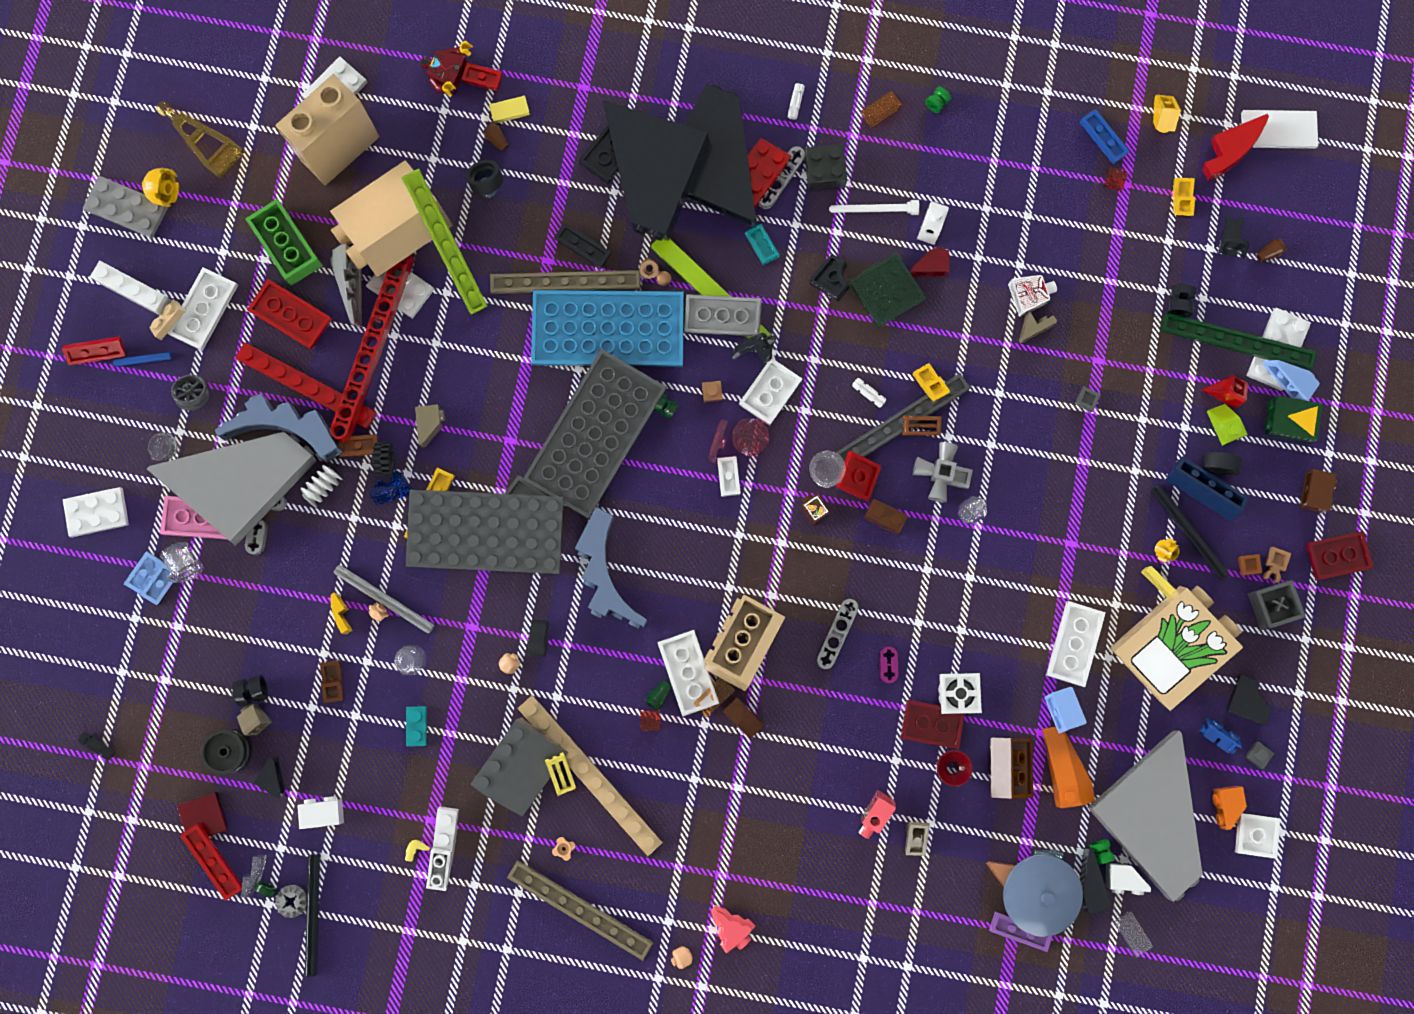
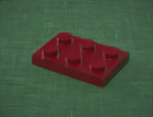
[1305,531,1374,581]
[900,700,965,749]

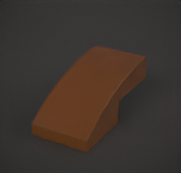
[319,659,344,703]

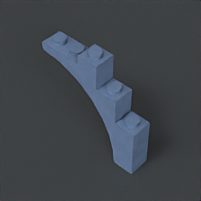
[215,393,343,462]
[575,507,648,629]

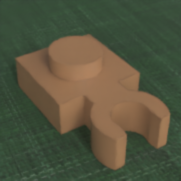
[1263,547,1291,583]

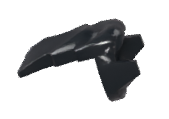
[1218,215,1249,259]
[731,333,776,363]

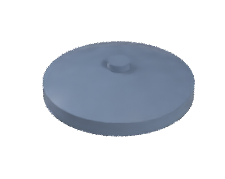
[1003,854,1083,937]

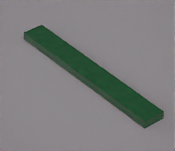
[1160,312,1317,371]

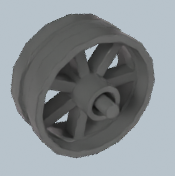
[171,375,210,411]

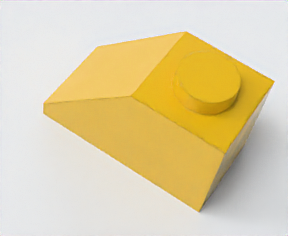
[1153,95,1181,133]

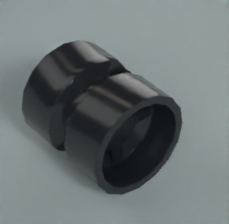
[1168,284,1197,317]
[232,675,268,706]

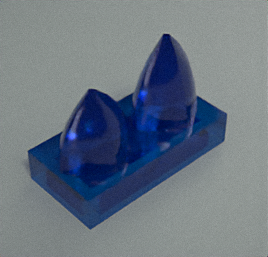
[369,470,412,506]

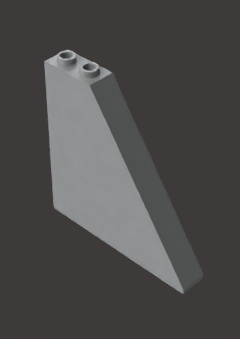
[147,432,316,546]
[1087,730,1203,902]

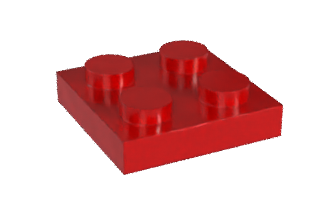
[836,451,882,501]

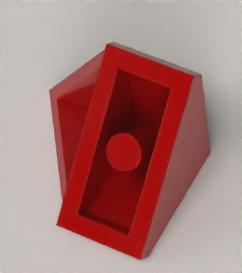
[1202,374,1248,408]

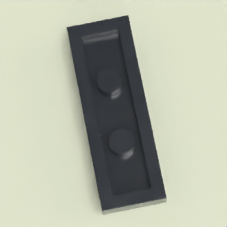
[554,222,611,269]

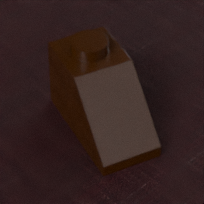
[723,698,764,739]

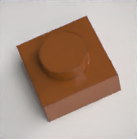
[1238,554,1262,576]

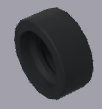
[466,160,503,195]
[1202,452,1242,475]
[528,619,550,657]

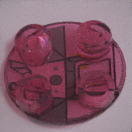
[731,418,769,456]

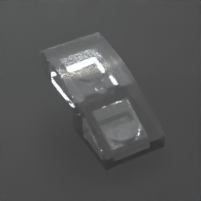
[241,855,266,897]

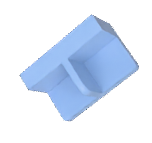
[1044,687,1087,734]

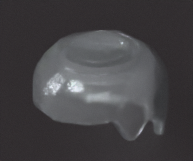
[147,432,178,462]
[394,645,426,675]

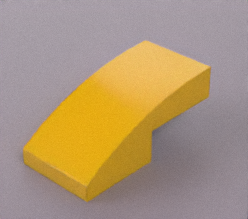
[1173,178,1195,216]
[913,363,950,402]
[331,593,352,635]

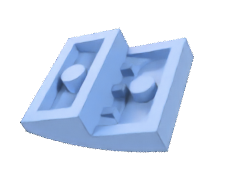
[124,551,180,605]

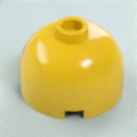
[142,168,179,207]

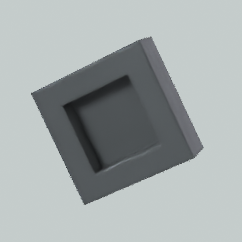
[1075,386,1101,412]
[1245,741,1275,769]

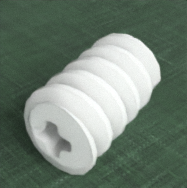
[300,465,343,508]

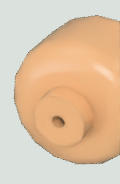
[499,653,520,674]
[671,946,692,969]

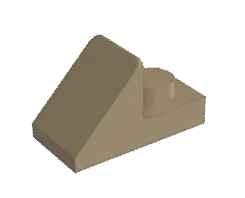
[1019,312,1057,344]
[905,822,930,856]

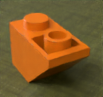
[1212,786,1247,830]

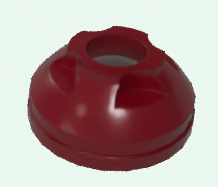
[936,750,973,787]

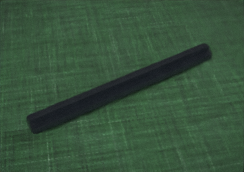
[1151,484,1229,580]
[305,854,320,977]

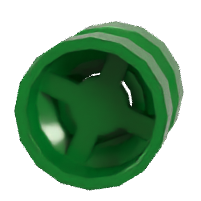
[925,86,951,113]
[1090,839,1115,865]

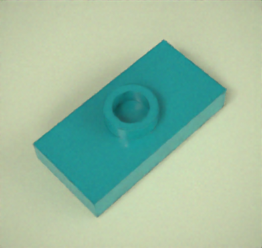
[745,224,780,266]

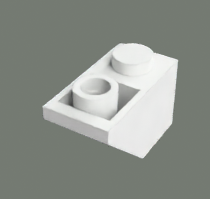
[1105,863,1151,895]

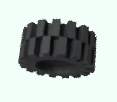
[372,442,395,477]

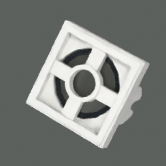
[938,673,982,714]

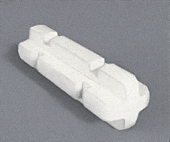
[788,83,805,120]
[852,378,886,407]

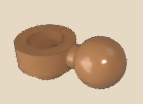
[640,259,671,286]

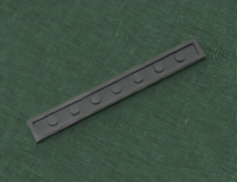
[834,373,971,467]

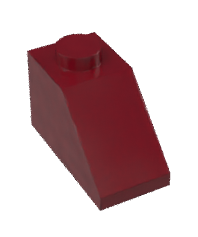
[909,247,950,277]

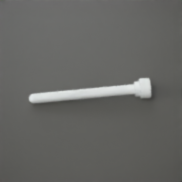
[829,200,919,215]

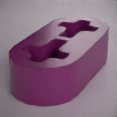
[879,646,898,684]

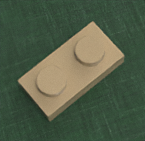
[149,299,185,340]

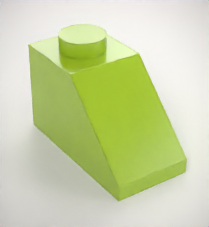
[1207,404,1248,446]

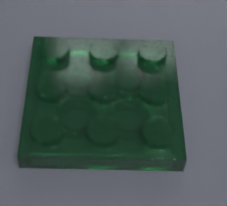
[848,252,926,329]

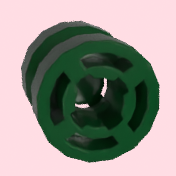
[654,394,678,420]

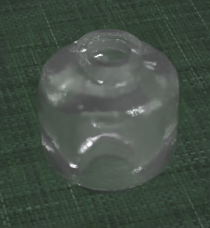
[958,496,987,524]

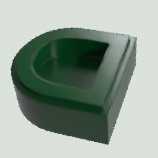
[254,880,278,898]

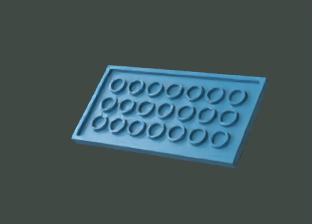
[531,290,684,367]

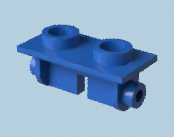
[1199,718,1242,754]

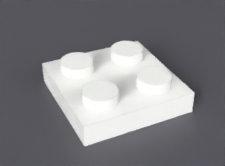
[1235,813,1280,859]

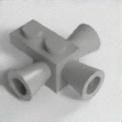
[913,442,973,503]

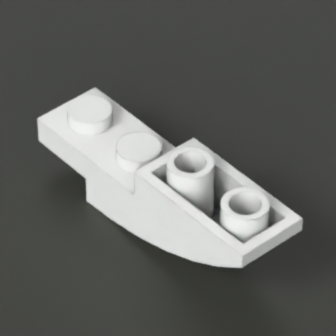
[426,806,459,891]

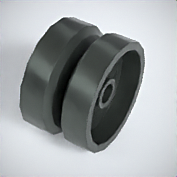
[200,730,252,774]

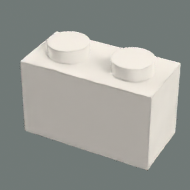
[298,796,344,829]

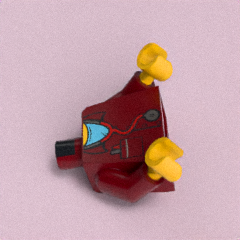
[420,41,473,97]

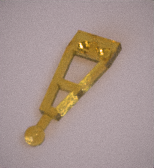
[156,101,244,179]

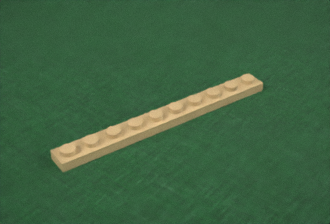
[517,695,663,856]

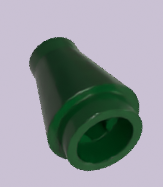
[645,680,672,710]

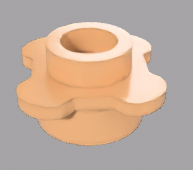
[369,603,389,621]
[552,837,575,861]

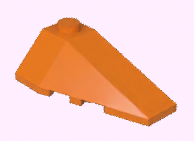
[1042,727,1095,808]

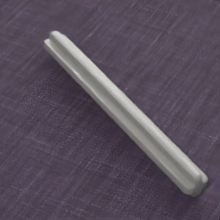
[334,565,434,633]

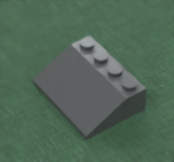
[470,717,568,817]

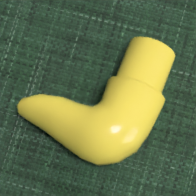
[405,840,430,862]

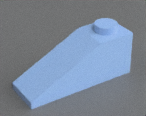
[1262,360,1320,401]

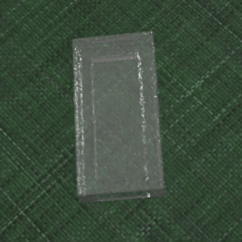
[1113,911,1153,957]

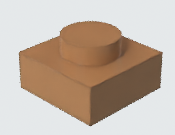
[702,381,723,403]

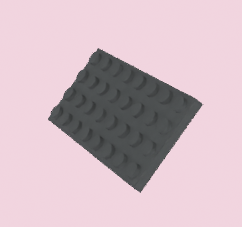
[523,349,667,519]
[406,490,564,574]

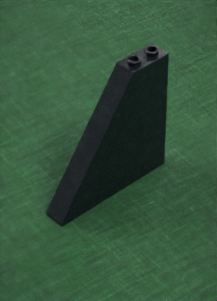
[684,84,758,228]
[603,101,710,241]

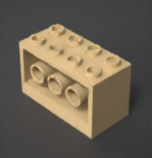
[703,595,785,691]

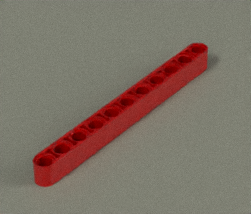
[330,253,415,443]

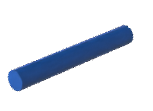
[113,352,172,367]

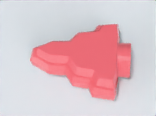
[711,905,756,953]

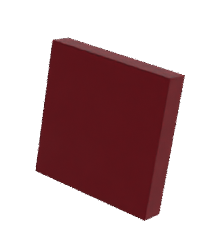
[177,792,228,836]

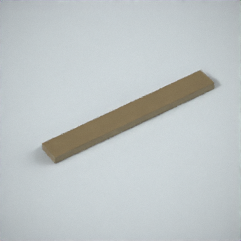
[490,270,640,294]
[507,860,653,961]

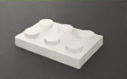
[301,56,368,99]
[366,271,435,319]
[739,358,802,426]
[63,487,129,537]

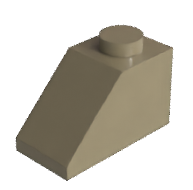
[415,404,445,448]
[237,704,272,736]

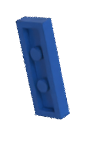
[1080,109,1130,165]

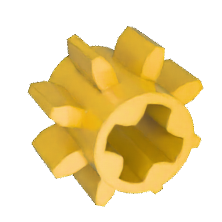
[1155,538,1180,563]

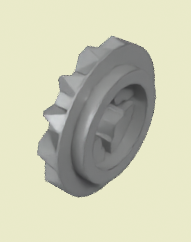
[275,885,307,918]

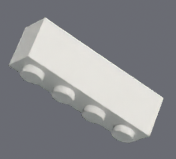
[90,261,172,316]

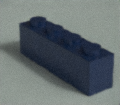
[1165,456,1249,521]

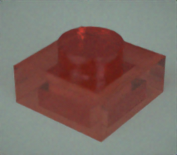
[1103,167,1128,192]
[640,710,661,731]

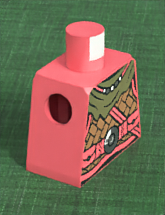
[859,790,896,839]

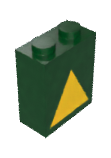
[1264,395,1323,444]

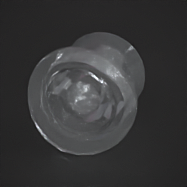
[809,451,846,488]
[160,542,203,583]

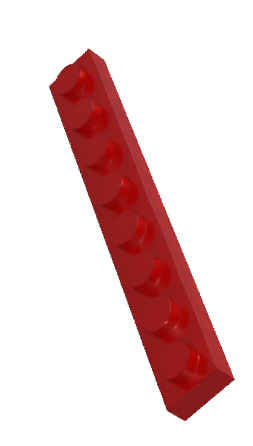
[235,342,377,429]

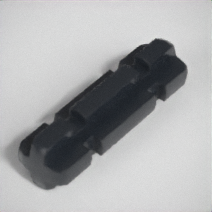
[78,732,115,761]

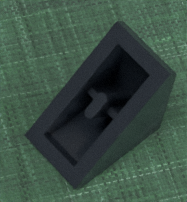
[253,758,286,798]

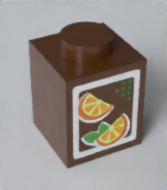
[800,494,830,525]

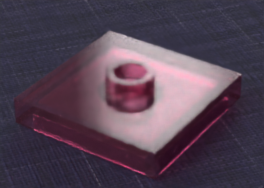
[708,419,728,464]

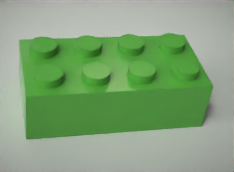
[245,198,323,286]

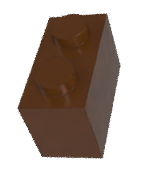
[1299,469,1337,514]
[863,499,909,535]

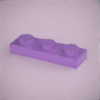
[989,911,1052,952]

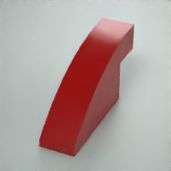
[1202,113,1269,182]

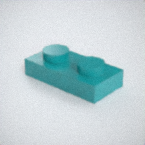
[406,706,427,746]

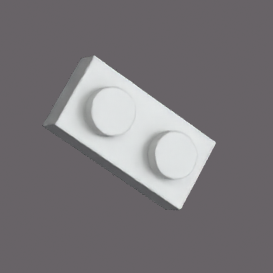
[717,456,740,497]

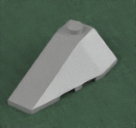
[331,244,362,327]

